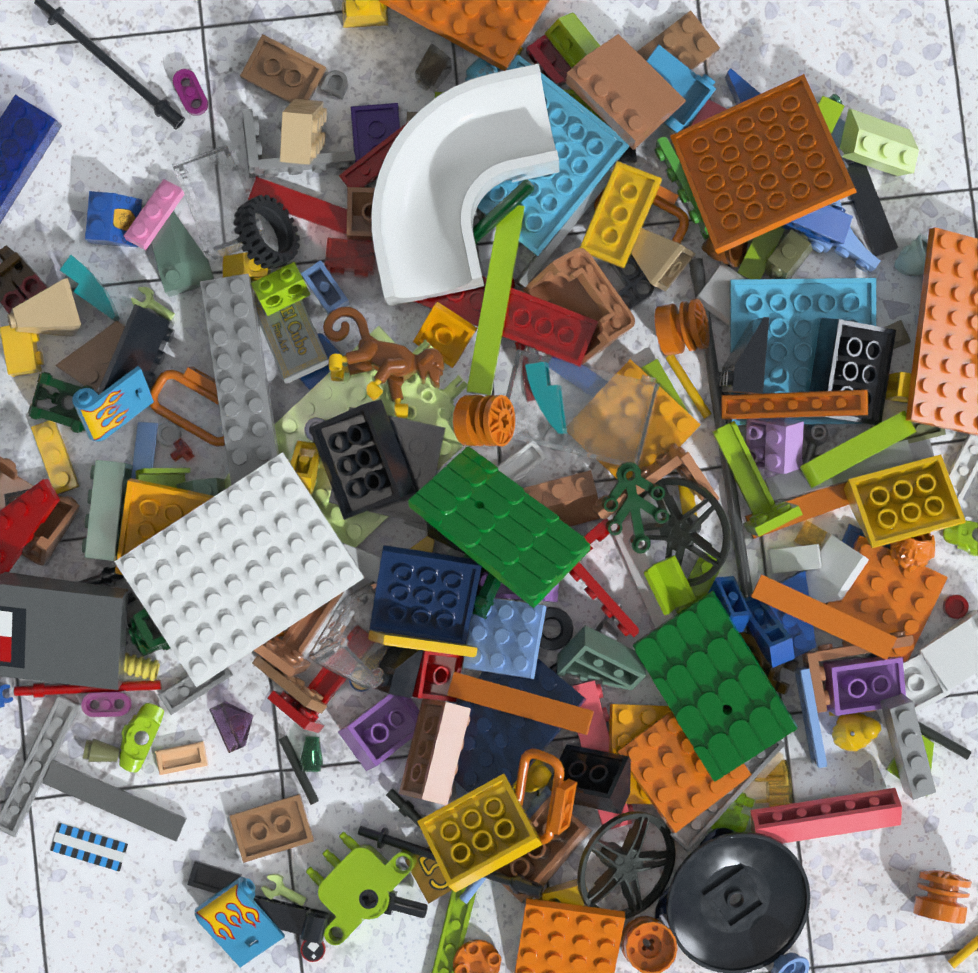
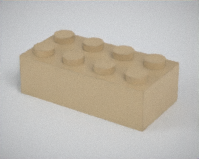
[280,99,327,165]

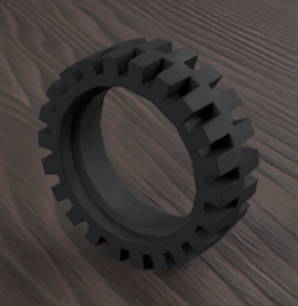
[233,195,300,269]

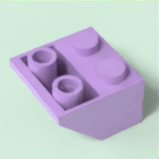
[746,418,804,474]

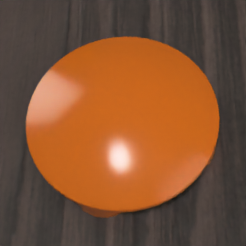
[453,939,501,973]

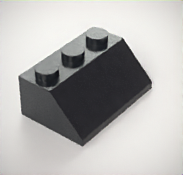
[547,744,631,814]

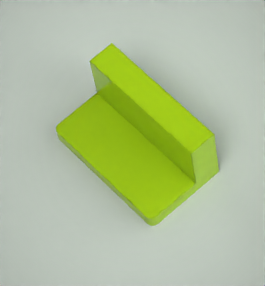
[544,12,600,68]
[135,468,191,488]
[644,555,696,615]

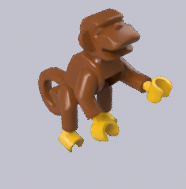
[323,307,444,418]

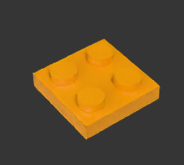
[413,302,478,368]

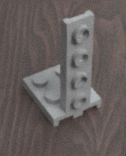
[242,109,356,178]

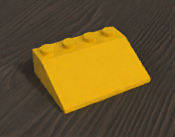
[844,454,966,548]
[417,774,543,892]

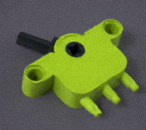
[306,832,428,946]

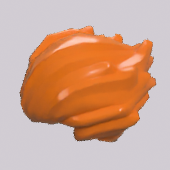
[890,533,935,572]

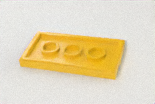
[579,161,662,268]
[368,630,477,657]

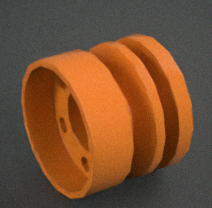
[654,299,710,356]
[453,395,515,446]
[913,870,972,924]
[620,916,678,973]

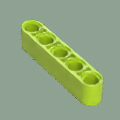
[799,410,917,488]

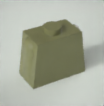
[764,229,813,279]

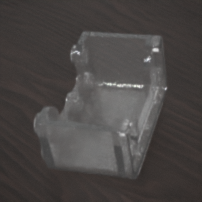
[172,145,267,262]

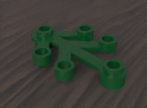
[602,462,669,554]

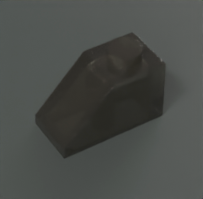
[415,44,452,93]

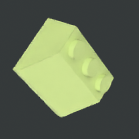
[840,109,919,176]

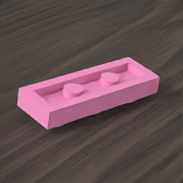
[124,179,185,250]

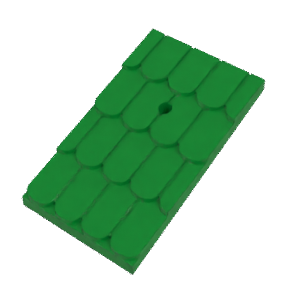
[408,446,590,608]
[632,590,798,782]

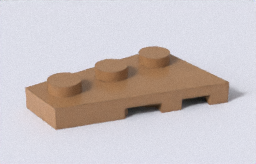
[55,321,125,392]

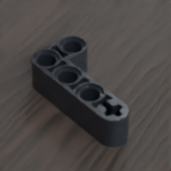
[609,254,654,311]
[254,894,330,943]

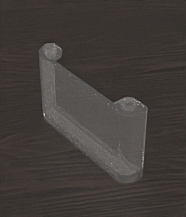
[506,346,660,467]

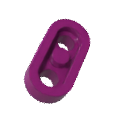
[173,69,208,116]
[81,692,132,717]

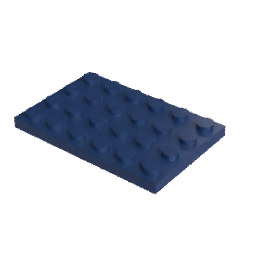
[454,658,586,793]

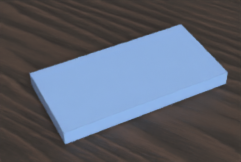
[795,666,827,768]

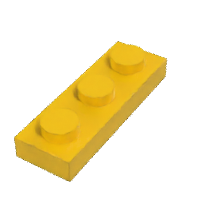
[31,420,80,495]

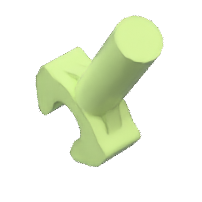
[131,287,175,321]
[261,874,306,906]

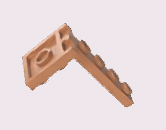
[592,443,719,519]
[253,591,345,677]
[802,631,914,713]

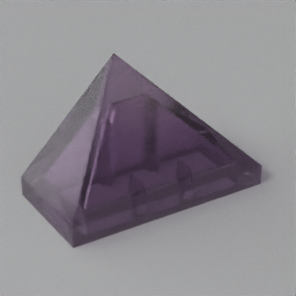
[209,701,254,753]

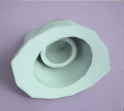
[894,233,928,275]

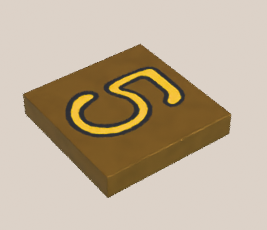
[405,847,452,904]

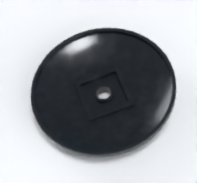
[666,831,810,973]

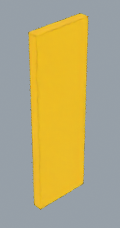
[678,485,697,516]

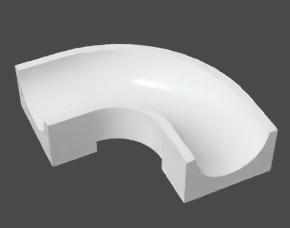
[372,64,559,306]

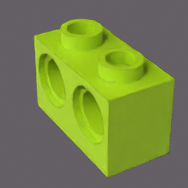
[251,262,311,316]

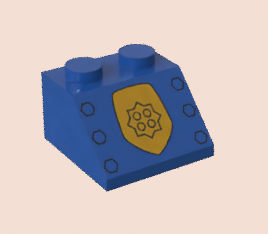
[85,191,142,248]

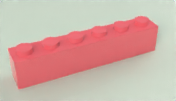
[571,680,634,829]
[750,788,902,844]

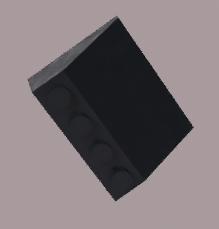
[97,304,175,395]
[717,317,769,394]
[809,318,896,425]
[309,399,416,520]

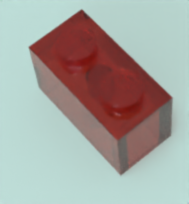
[325,237,376,278]

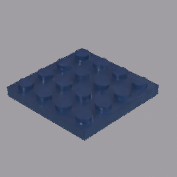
[369,545,482,645]

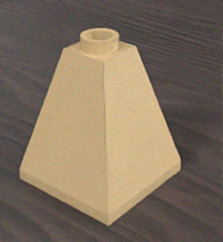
[631,228,696,291]
[7,278,81,337]

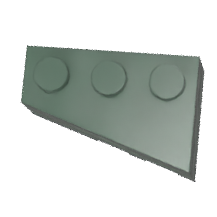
[557,625,646,691]

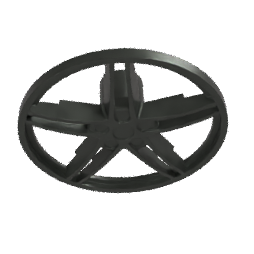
[639,477,731,587]
[577,811,676,919]

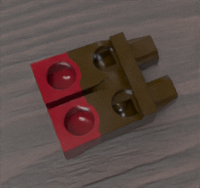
[0,245,49,314]

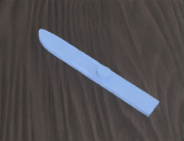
[131,422,158,479]

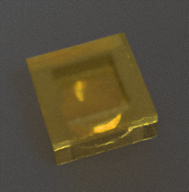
[794,520,828,546]

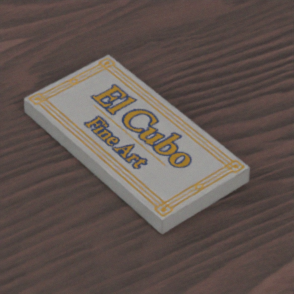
[256,299,329,384]

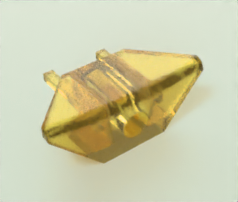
[755,760,792,807]

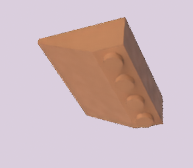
[566,34,686,150]

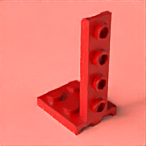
[569,518,639,637]
[267,626,376,733]

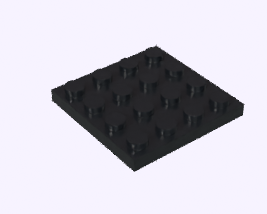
[329,407,446,524]

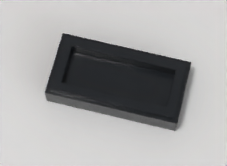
[187,860,242,894]

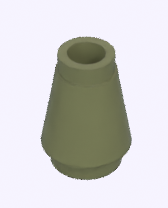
[83,738,120,762]

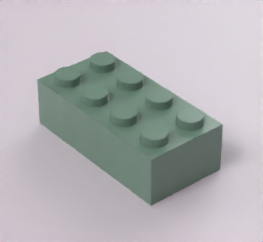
[82,460,133,561]

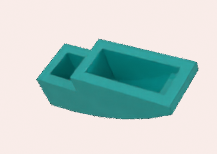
[60,255,120,321]
[525,362,567,434]

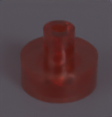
[170,437,195,462]

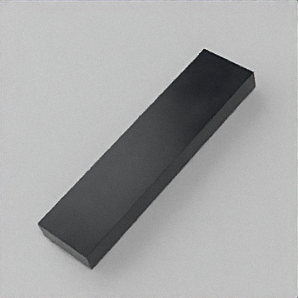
[847,162,898,257]

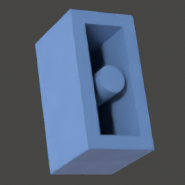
[301,260,350,315]

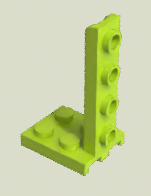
[712,421,803,537]

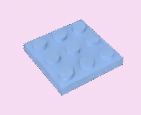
[463,599,546,679]

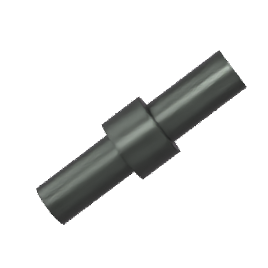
[386,788,423,829]

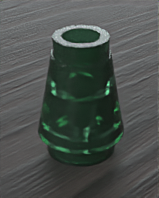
[299,736,324,772]

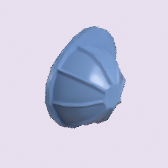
[771,952,809,973]

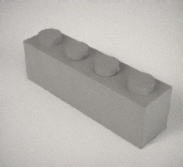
[880,694,936,800]

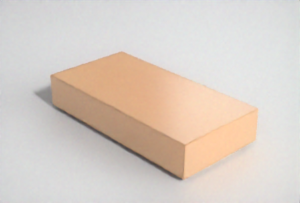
[155,741,208,775]

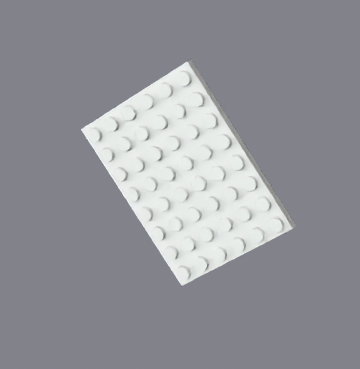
[114,452,365,687]

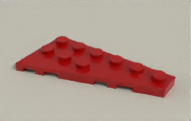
[0,479,60,574]

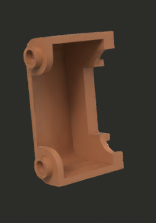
[523,248,635,368]
[0,457,80,566]

